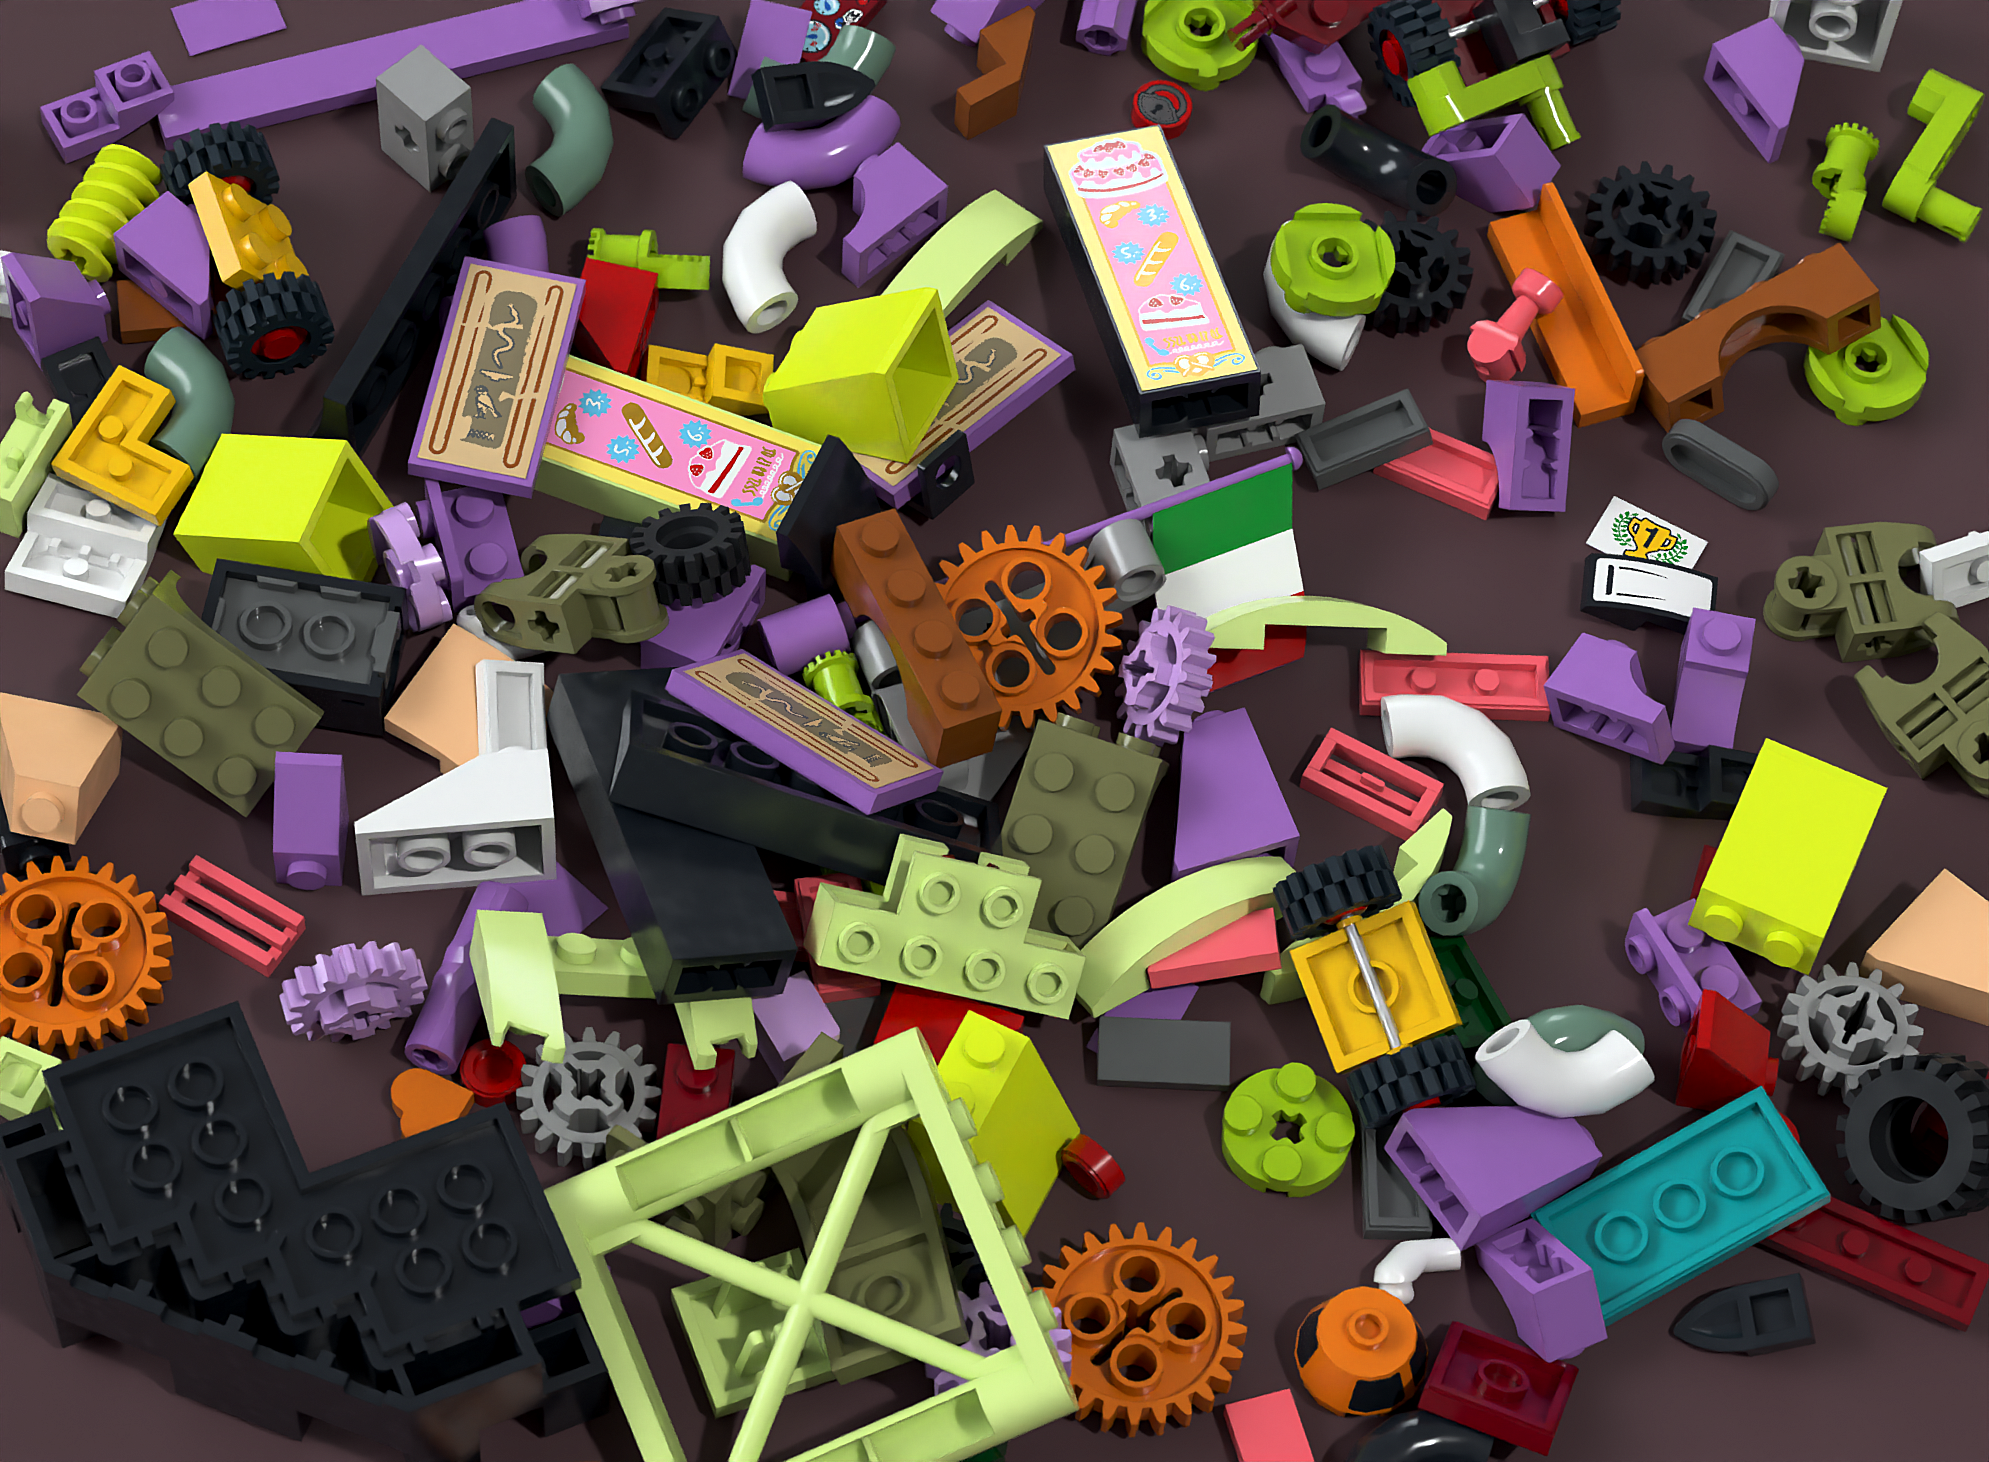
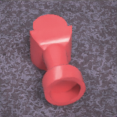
[1467,268,1564,382]

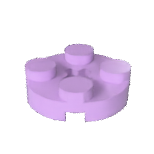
[367,502,453,632]

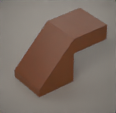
[954,5,1035,141]

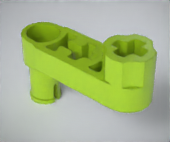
[1406,54,1581,151]
[1882,69,1985,243]

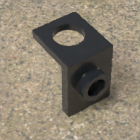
[905,429,975,520]

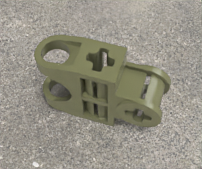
[1763,522,1960,663]
[474,534,669,654]
[1854,612,1989,798]

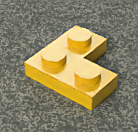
[51,365,194,527]

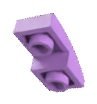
[40,51,175,164]

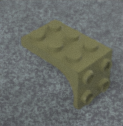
[77,570,325,817]
[1001,712,1171,950]
[606,1032,844,1250]
[771,1124,969,1385]

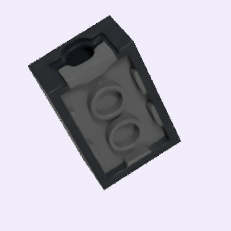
[201,558,409,736]

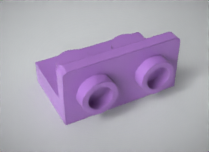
[415,478,524,613]
[1625,898,1762,1035]

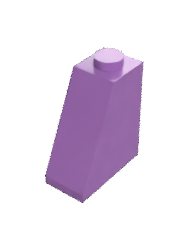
[1170,707,1300,884]
[1384,1106,1603,1251]

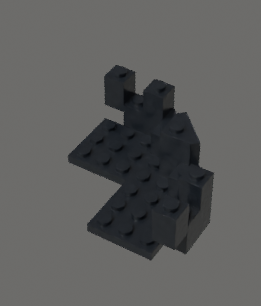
[0,1000,609,1462]

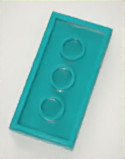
[1530,1086,1831,1327]

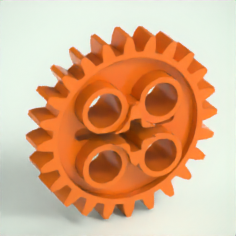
[935,525,1124,732]
[0,855,174,1059]
[1032,1222,1247,1437]

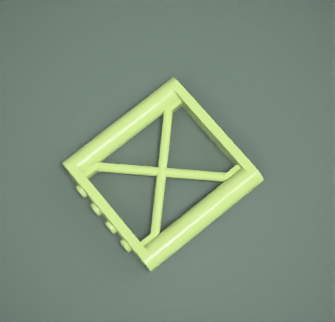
[543,1026,1079,1462]

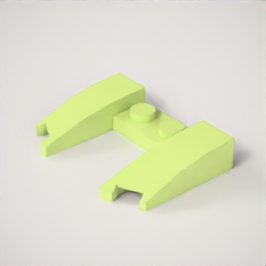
[469,910,758,1070]

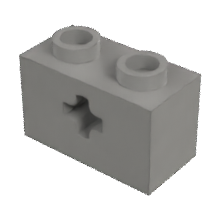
[376,44,474,193]
[1191,344,1325,462]
[1110,425,1210,542]

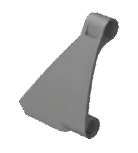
[850,519,1167,802]

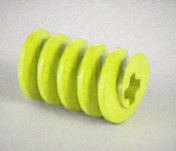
[47,144,163,283]

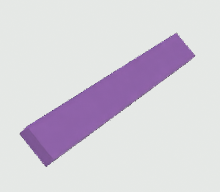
[156,0,629,150]

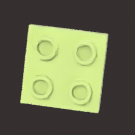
[671,1248,836,1418]

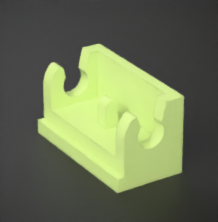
[0,392,74,538]

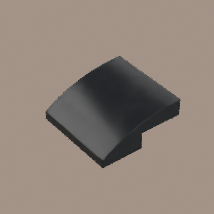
[776,434,881,604]

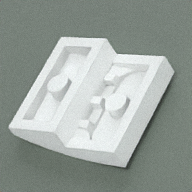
[5,473,167,618]

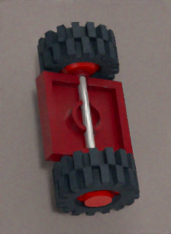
[1367,0,1621,108]

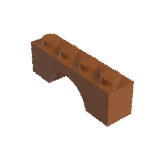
[1635,242,1881,433]
[829,508,1002,769]

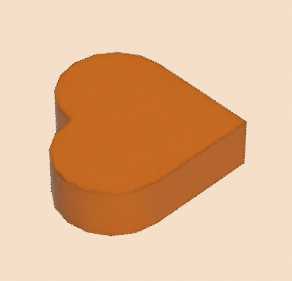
[391,1068,475,1139]

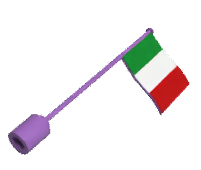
[757,447,1307,694]

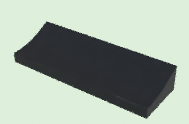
[305,117,517,459]
[608,689,1003,886]

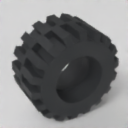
[1836,1052,1989,1223]

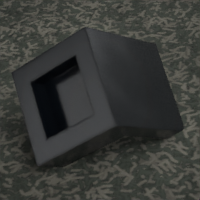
[1472,0,1570,74]

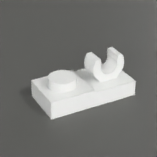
[1919,531,1989,608]

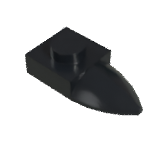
[751,61,875,133]
[1674,1273,1816,1357]

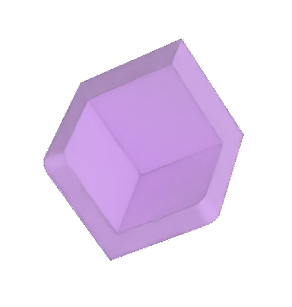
[752,970,840,1084]

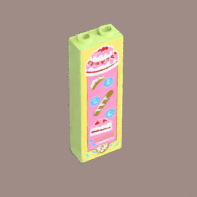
[534,355,822,581]

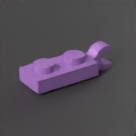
[1260,33,1367,118]

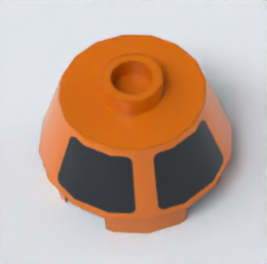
[1294,1286,1429,1417]

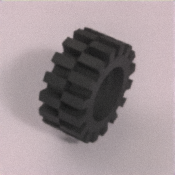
[630,503,751,606]

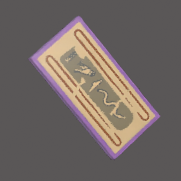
[408,256,586,499]
[852,300,1075,510]
[665,649,944,815]

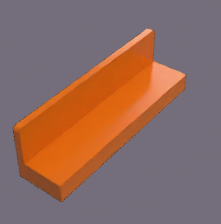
[1487,182,1644,428]

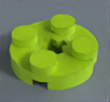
[1141,0,1258,91]
[1270,203,1395,317]
[1804,314,1929,426]
[1221,1063,1355,1197]

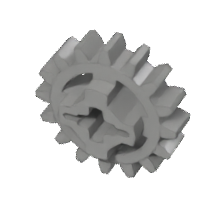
[1777,962,1923,1100]
[516,1027,661,1171]

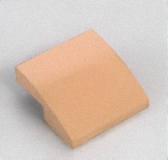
[384,623,554,774]

